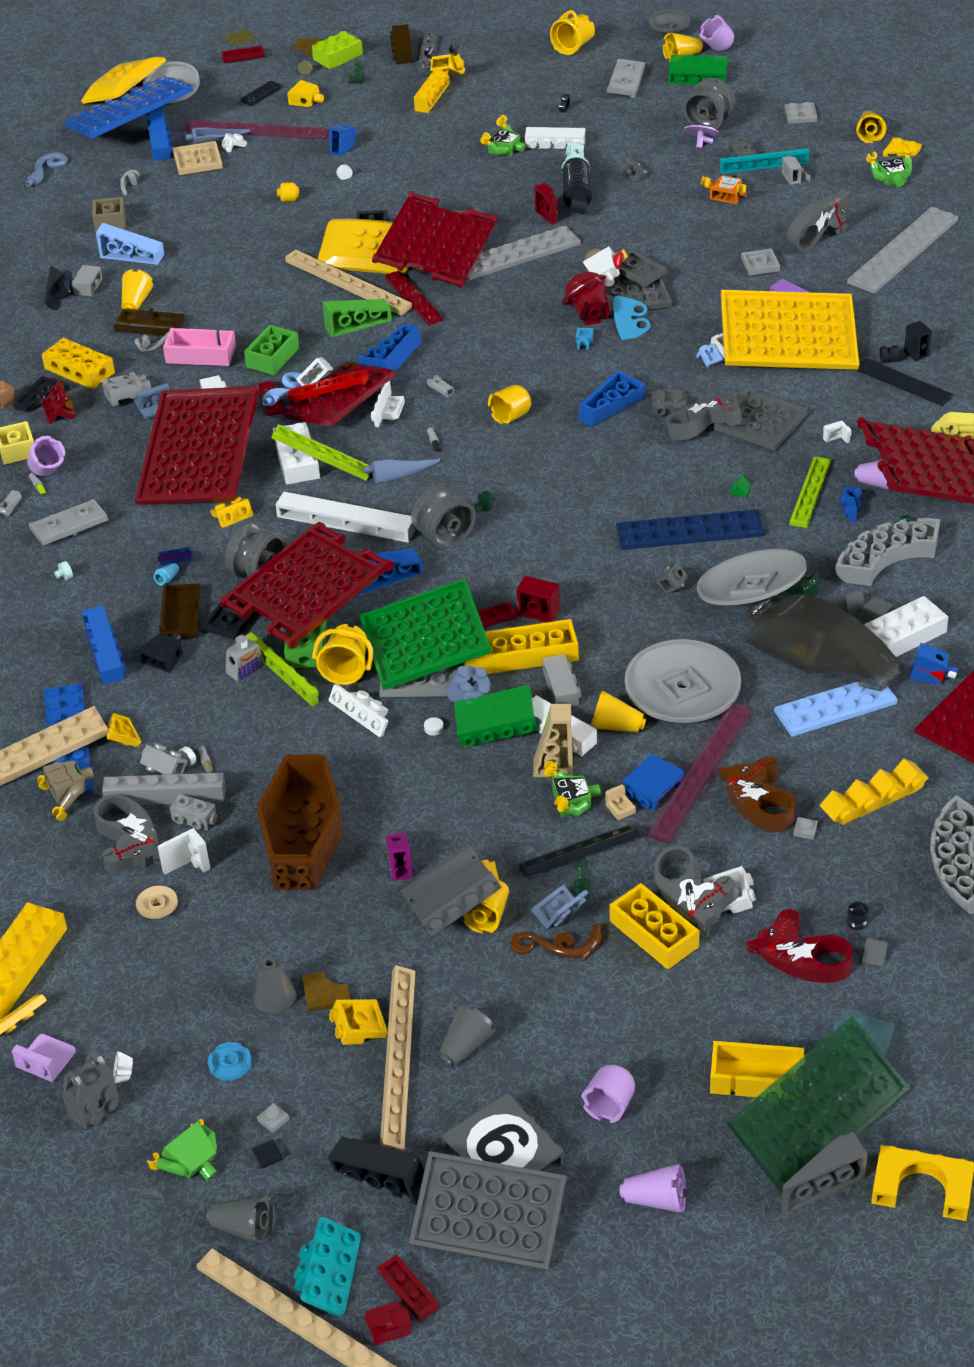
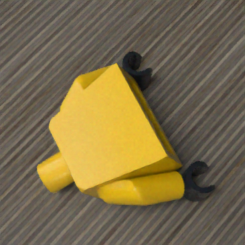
[424,43,465,76]

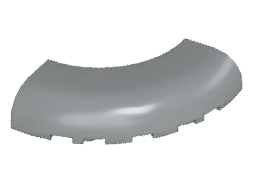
[836,518,940,586]
[930,795,974,914]

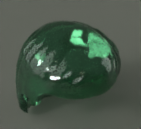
[785,574,820,603]

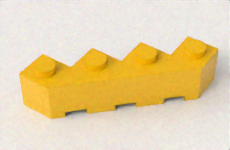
[820,758,929,825]

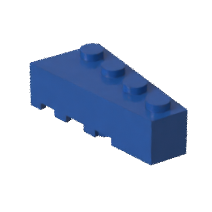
[146,106,173,161]
[358,324,422,372]
[578,370,646,427]
[356,549,423,596]
[82,605,127,685]

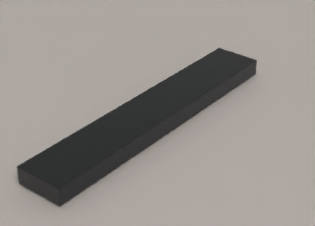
[856,358,952,406]
[519,824,640,876]

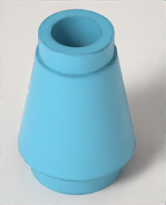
[154,563,179,586]

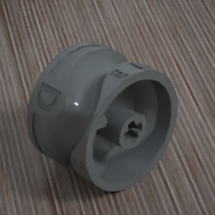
[683,78,735,130]
[411,484,476,549]
[225,523,287,578]

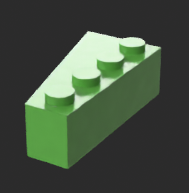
[322,299,392,337]

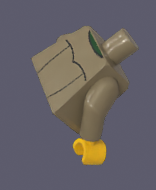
[37,761,94,821]

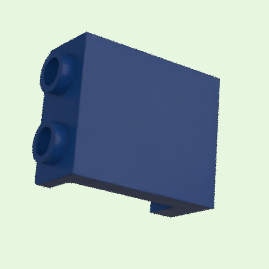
[623,754,684,811]

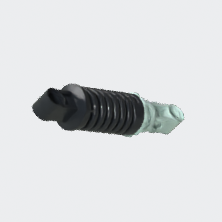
[562,141,592,215]

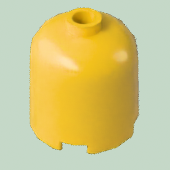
[488,385,531,424]

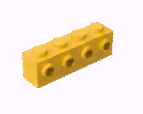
[414,68,450,113]

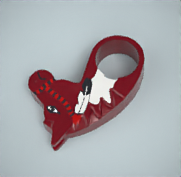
[746,909,853,983]

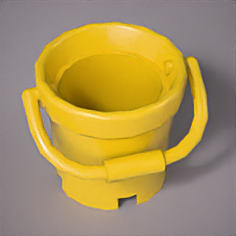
[550,10,595,55]
[312,624,373,685]

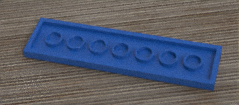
[44,683,93,801]

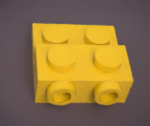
[329,999,388,1045]

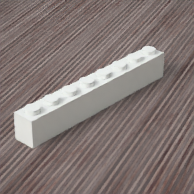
[276,492,416,543]

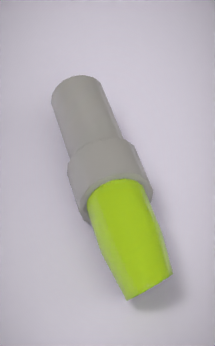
[29,473,46,495]

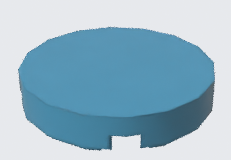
[207,1042,252,1081]

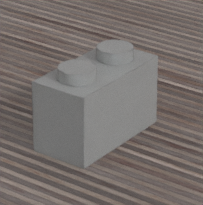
[71,265,102,296]

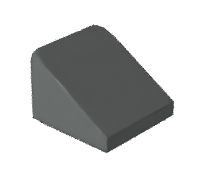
[843,590,865,615]
[861,938,888,968]

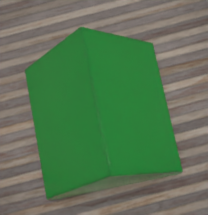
[729,475,751,497]

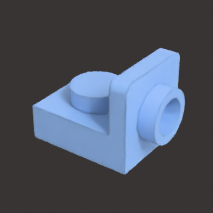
[696,344,723,368]

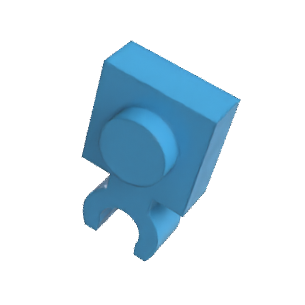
[576,328,594,350]

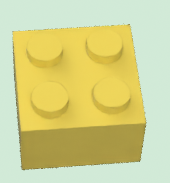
[0,421,34,465]

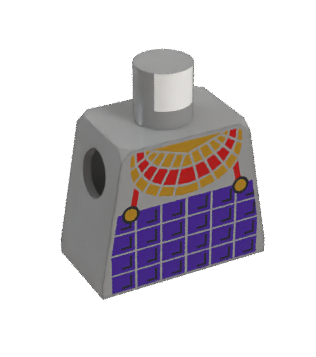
[226,635,265,682]

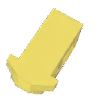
[931,412,974,439]

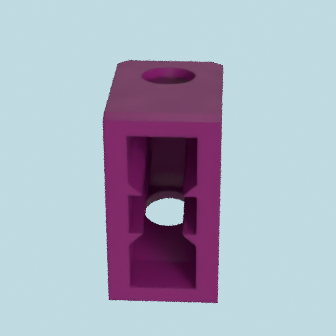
[385,833,413,881]

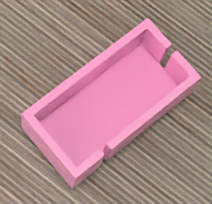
[163,328,236,366]

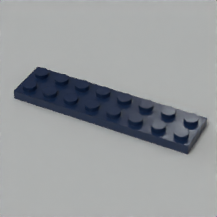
[616,509,764,550]

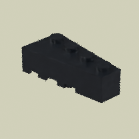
[328,1136,425,1205]

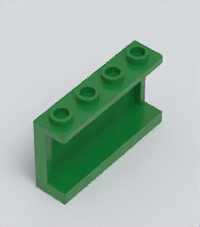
[668,55,728,85]
[454,685,538,747]

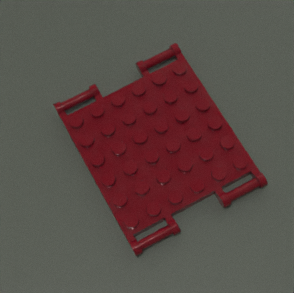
[372,190,498,289]
[856,417,974,504]
[220,522,394,649]

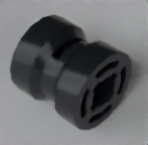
[879,345,899,363]
[846,901,869,930]

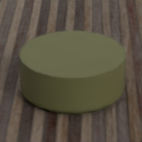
[298,60,313,75]

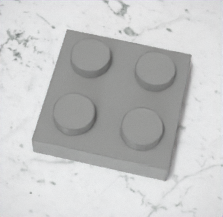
[784,102,817,124]
[741,249,780,276]

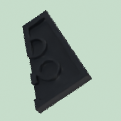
[13,376,70,412]

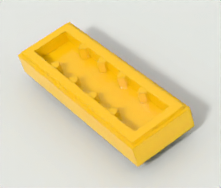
[0,994,47,1034]

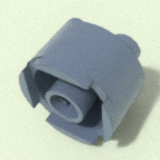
[446,666,490,702]

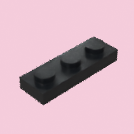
[241,81,281,106]

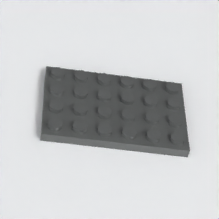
[409,1151,567,1271]

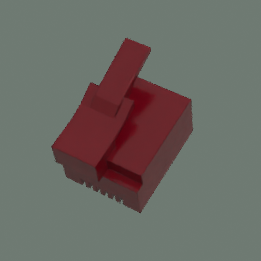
[365,1301,412,1346]

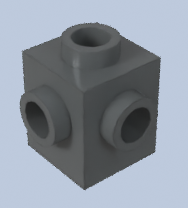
[655,562,688,594]

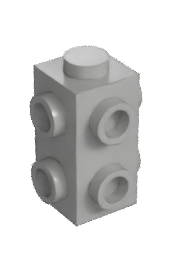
[140,743,188,775]
[170,794,218,831]

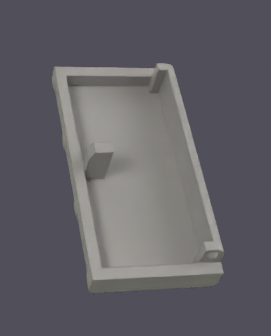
[607,59,645,98]
[29,499,108,545]

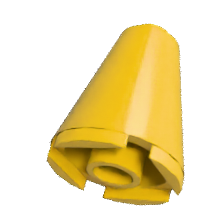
[662,33,703,60]
[856,111,886,143]
[121,269,153,310]
[591,691,646,733]
[463,880,509,934]

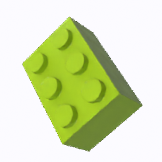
[312,31,363,69]

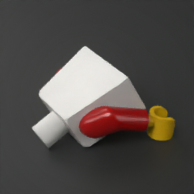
[583,246,628,287]

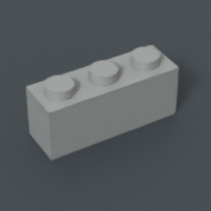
[542,654,581,706]

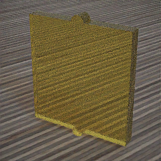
[225,29,256,46]

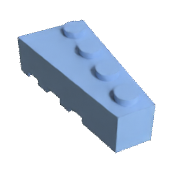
[96,223,164,265]

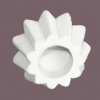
[113,1051,133,1084]

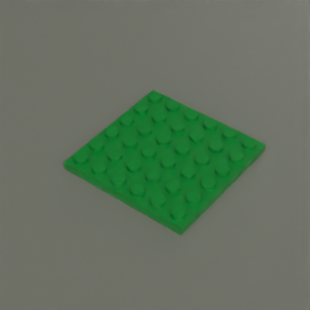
[360,578,492,690]

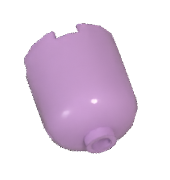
[699,15,734,52]
[27,436,65,476]
[581,1065,635,1123]

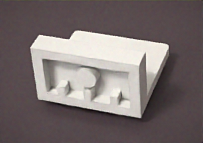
[158,828,211,874]

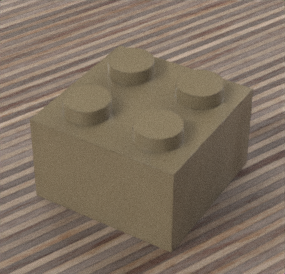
[92,197,126,232]

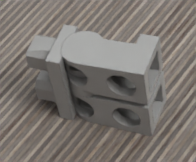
[102,372,151,406]

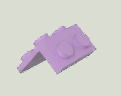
[12,1034,76,1082]

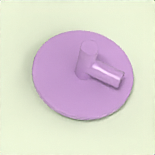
[683,125,719,149]

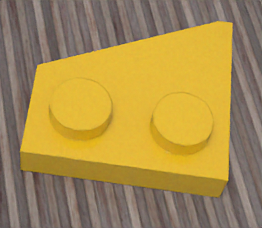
[883,138,922,156]
[107,713,142,747]

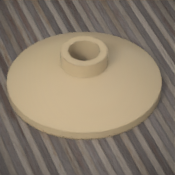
[136,886,178,919]

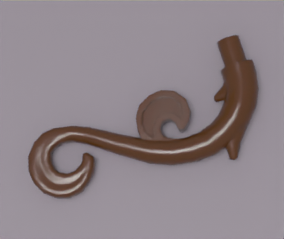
[510,924,603,960]

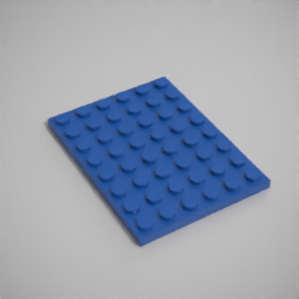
[64,75,194,139]

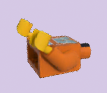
[700,175,747,204]

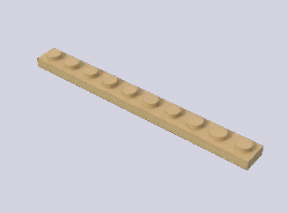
[285,250,412,316]
[380,965,415,1151]
[197,1248,396,1367]

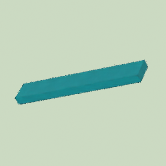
[720,148,809,173]

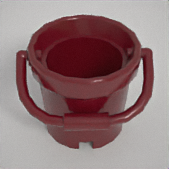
[561,272,610,325]

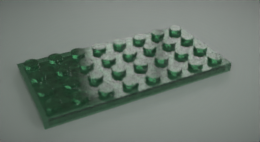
[726,1016,910,1194]

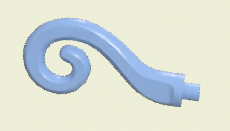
[263,372,311,406]

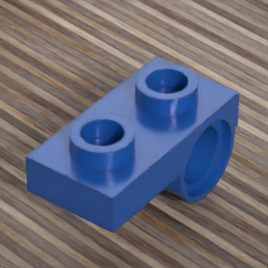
[840,487,862,522]

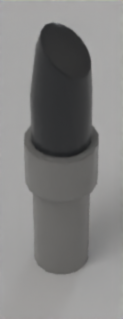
[427,428,441,452]

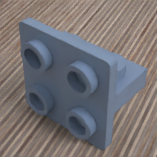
[134,383,170,419]

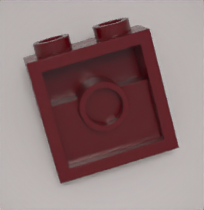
[534,183,558,225]

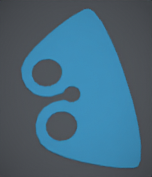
[613,296,650,340]

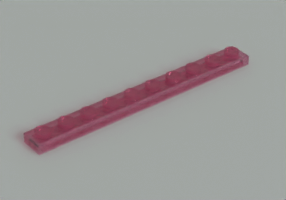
[187,120,330,140]
[649,703,750,844]

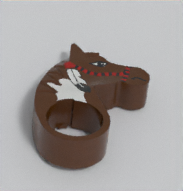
[718,757,796,832]

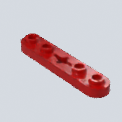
[287,370,369,403]

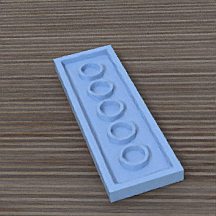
[774,675,898,737]

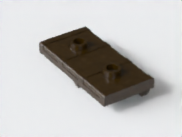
[113,308,185,336]
[159,583,201,639]

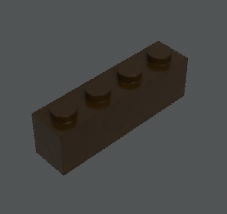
[389,24,413,65]

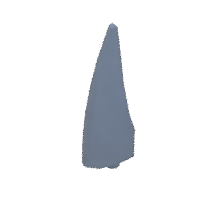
[186,127,251,144]
[364,459,440,484]

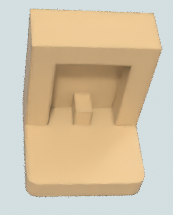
[606,785,636,821]

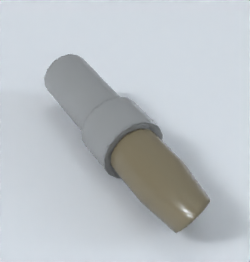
[198,746,213,773]

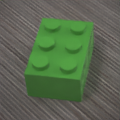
[244,325,299,375]

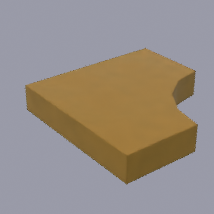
[294,38,324,56]
[302,972,350,1012]

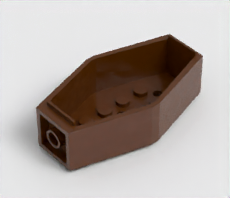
[257,754,343,890]

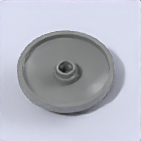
[143,61,200,104]

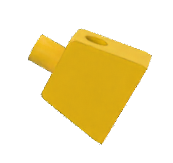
[287,80,324,107]

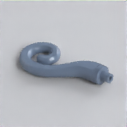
[26,152,68,187]

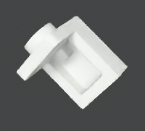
[221,133,247,152]
[823,421,851,443]

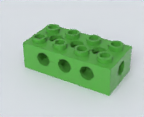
[284,619,327,668]

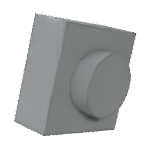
[793,817,818,840]
[257,1103,289,1133]

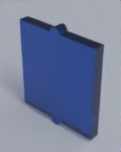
[157,547,193,565]

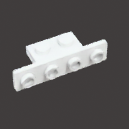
[371,381,405,427]
[329,684,388,737]

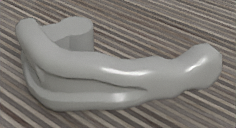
[120,170,140,196]
[135,332,169,352]

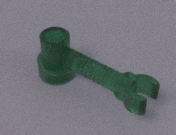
[349,60,365,84]
[472,491,493,512]
[574,858,591,901]

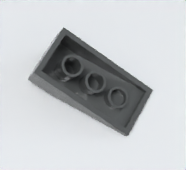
[781,1132,868,1215]

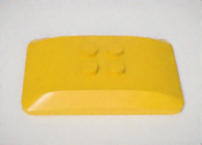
[81,57,166,104]
[317,219,409,274]

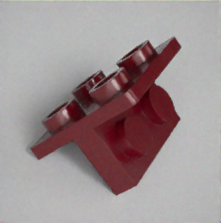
[43,380,76,424]

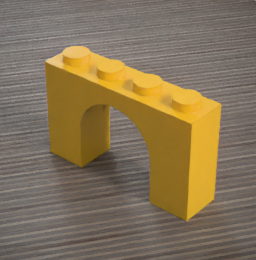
[871,1145,974,1221]

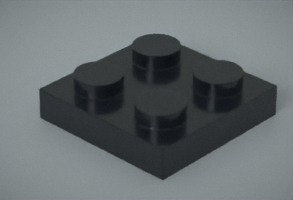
[202,603,253,640]

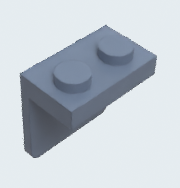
[531,885,588,929]

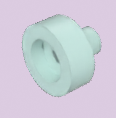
[54,561,73,580]

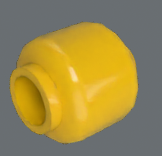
[277,182,299,202]

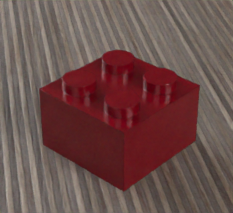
[516,575,560,623]

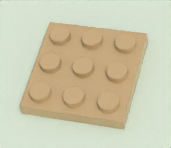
[173,141,223,175]

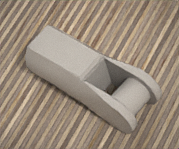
[427,375,454,397]
[0,490,22,517]

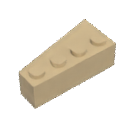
[533,704,573,777]

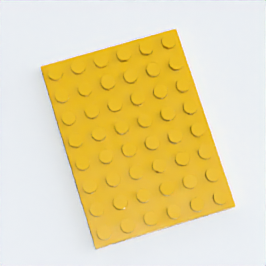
[720,290,859,370]

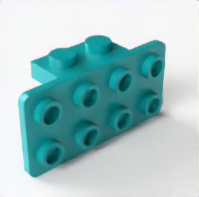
[294,1217,361,1316]

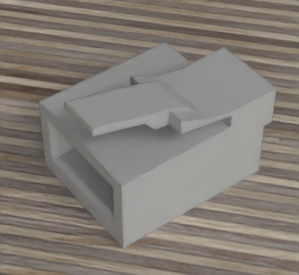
[782,156,811,185]

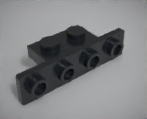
[44,266,72,310]

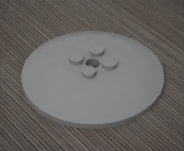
[697,549,807,605]
[625,639,741,723]

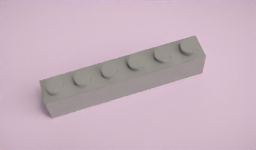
[102,773,226,805]

